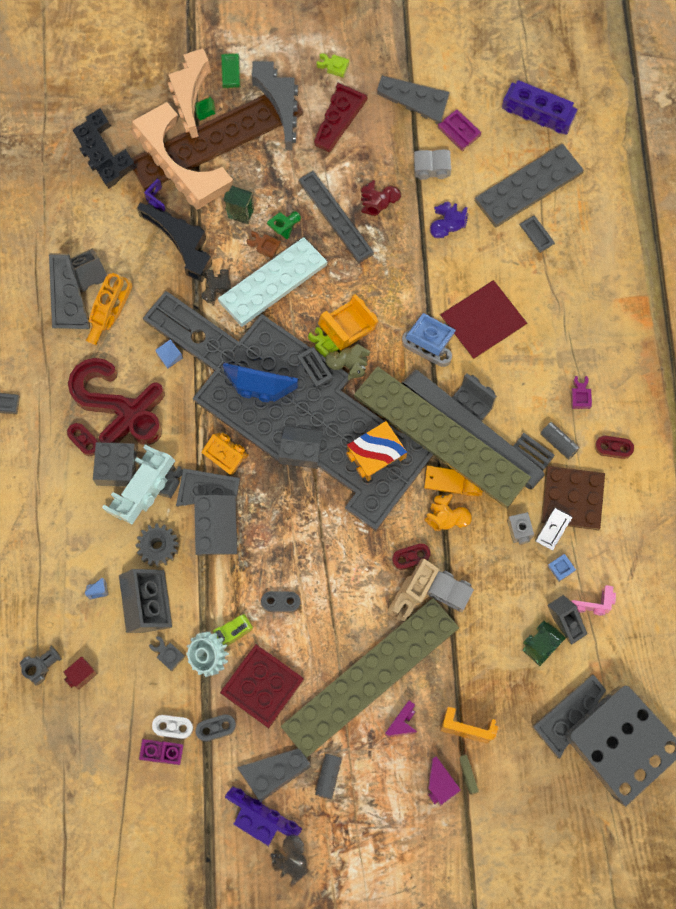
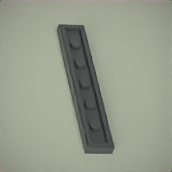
[298,171,374,264]

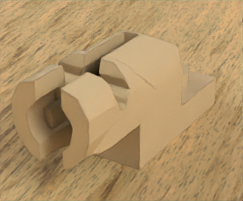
[388,559,439,621]

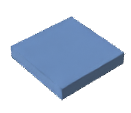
[406,313,456,356]

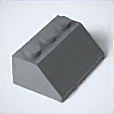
[194,495,237,556]
[119,569,172,633]

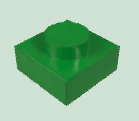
[195,97,216,121]

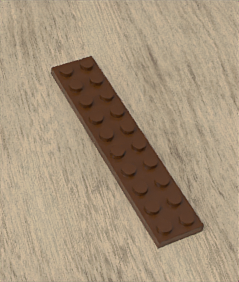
[131,95,303,191]

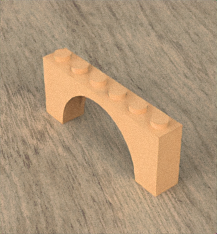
[131,102,233,210]

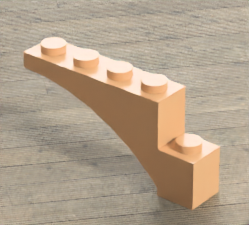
[167,48,211,139]

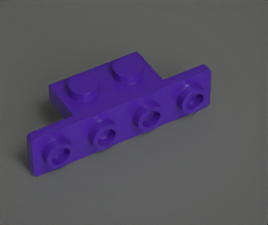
[225,786,302,846]

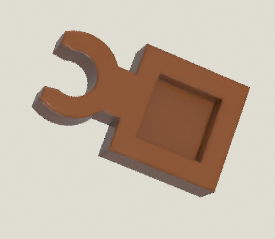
[246,231,281,259]

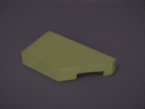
[459,754,479,795]

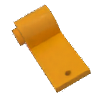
[424,465,483,496]

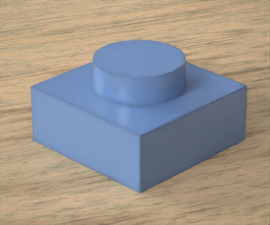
[548,554,576,582]

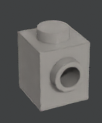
[507,512,534,545]

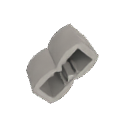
[414,150,451,180]
[427,571,474,612]

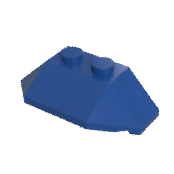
[223,363,298,402]

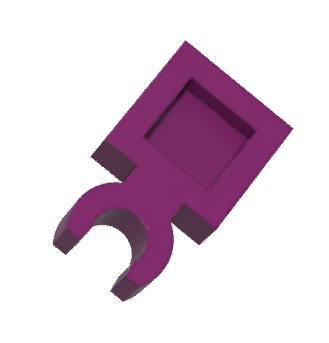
[571,376,592,409]

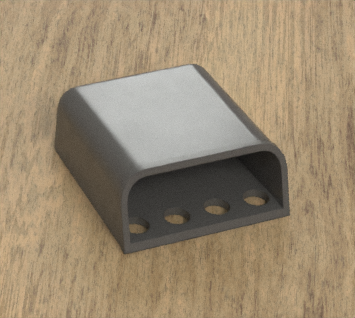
[565,686,676,807]

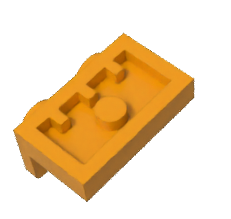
[201,433,249,475]

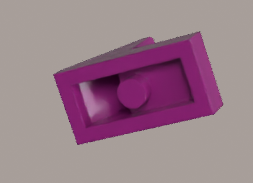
[385,700,417,738]

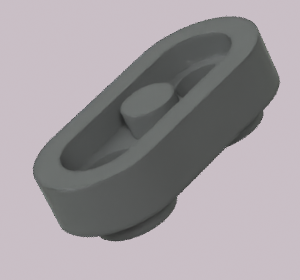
[261,591,301,613]
[196,715,236,742]

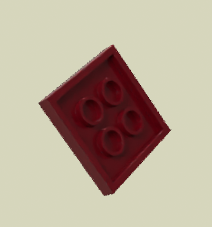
[220,644,305,729]

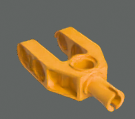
[86,273,132,345]

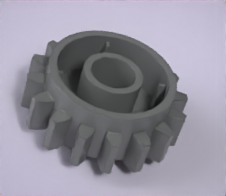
[136,523,179,567]

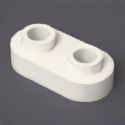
[152,715,193,739]

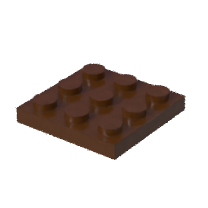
[541,466,605,531]

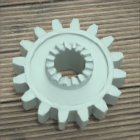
[186,631,229,677]

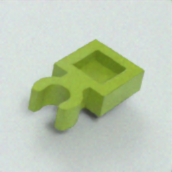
[317,53,349,78]
[308,327,340,357]

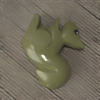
[325,344,371,380]

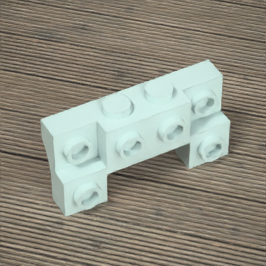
[102,445,175,525]

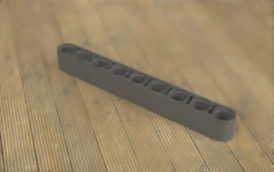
[402,369,545,490]

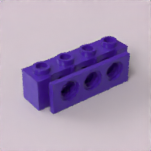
[502,80,578,135]

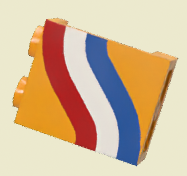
[346,421,407,481]

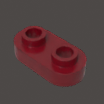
[67,423,99,456]
[595,436,634,459]
[392,543,431,570]

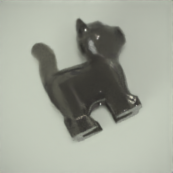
[201,269,231,306]

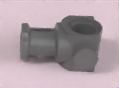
[19,645,62,686]

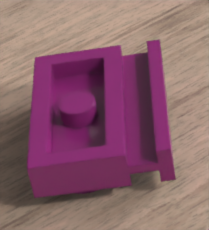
[438,109,481,151]

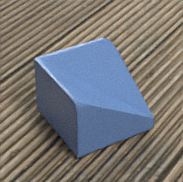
[155,340,183,369]
[85,578,108,599]

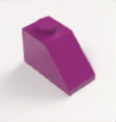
[427,756,461,806]

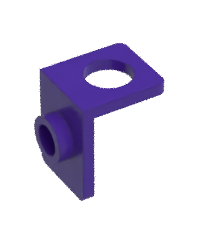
[144,179,166,212]

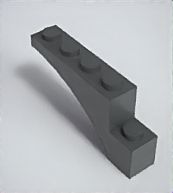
[252,61,298,150]

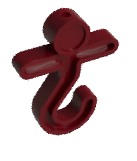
[68,358,165,445]

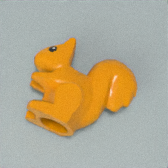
[424,494,472,531]

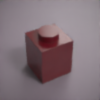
[63,656,97,690]

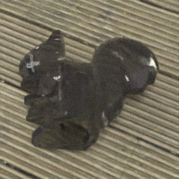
[270,835,310,887]

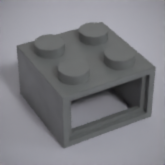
[93,442,138,487]

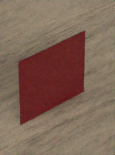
[440,280,528,359]

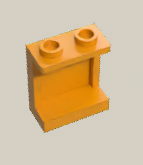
[318,294,378,351]
[441,707,498,744]

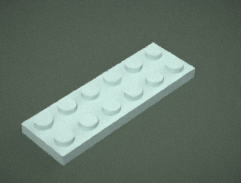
[218,237,327,327]

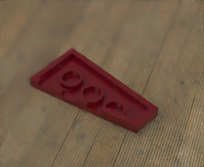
[314,82,368,153]

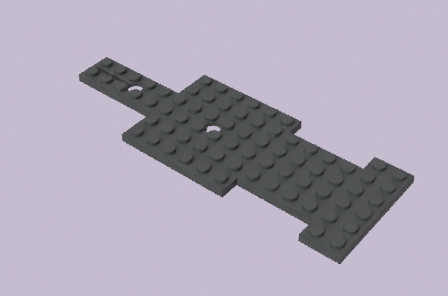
[143,291,433,531]

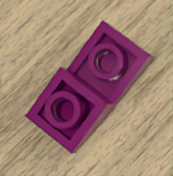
[138,739,183,765]

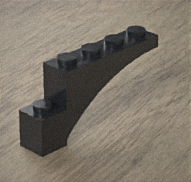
[137,202,212,282]

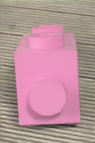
[571,585,616,616]

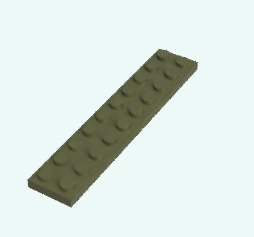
[354,366,531,509]
[280,598,459,759]

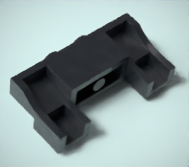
[72,108,137,189]

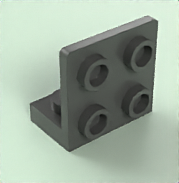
[452,373,497,421]

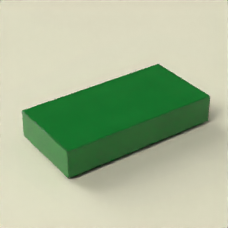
[221,53,240,88]

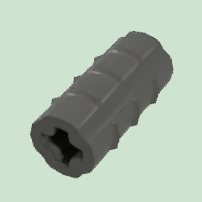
[540,422,580,460]
[315,754,342,800]

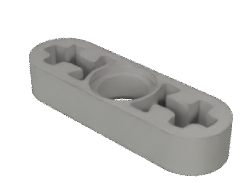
[402,331,452,367]

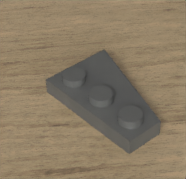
[176,468,241,507]
[237,749,311,802]

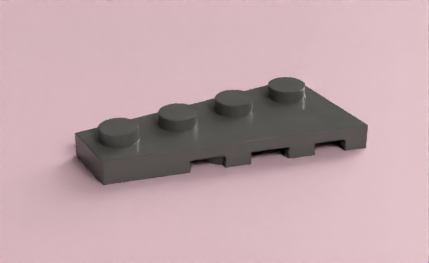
[377,76,450,124]
[49,253,90,329]
[532,674,606,759]

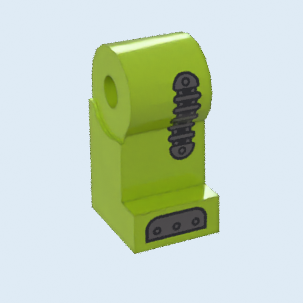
[213,614,253,646]

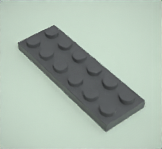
[475,144,584,228]

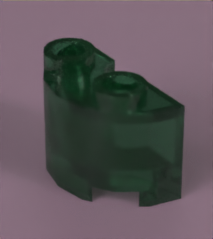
[522,621,566,666]

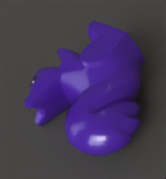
[430,202,469,239]

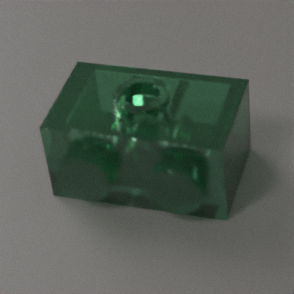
[224,186,255,225]

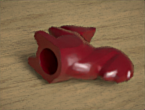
[361,180,401,216]

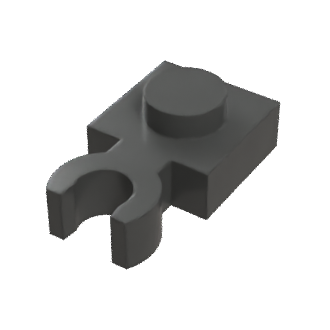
[158,465,183,498]
[149,636,185,671]

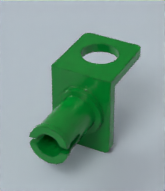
[267,211,301,240]

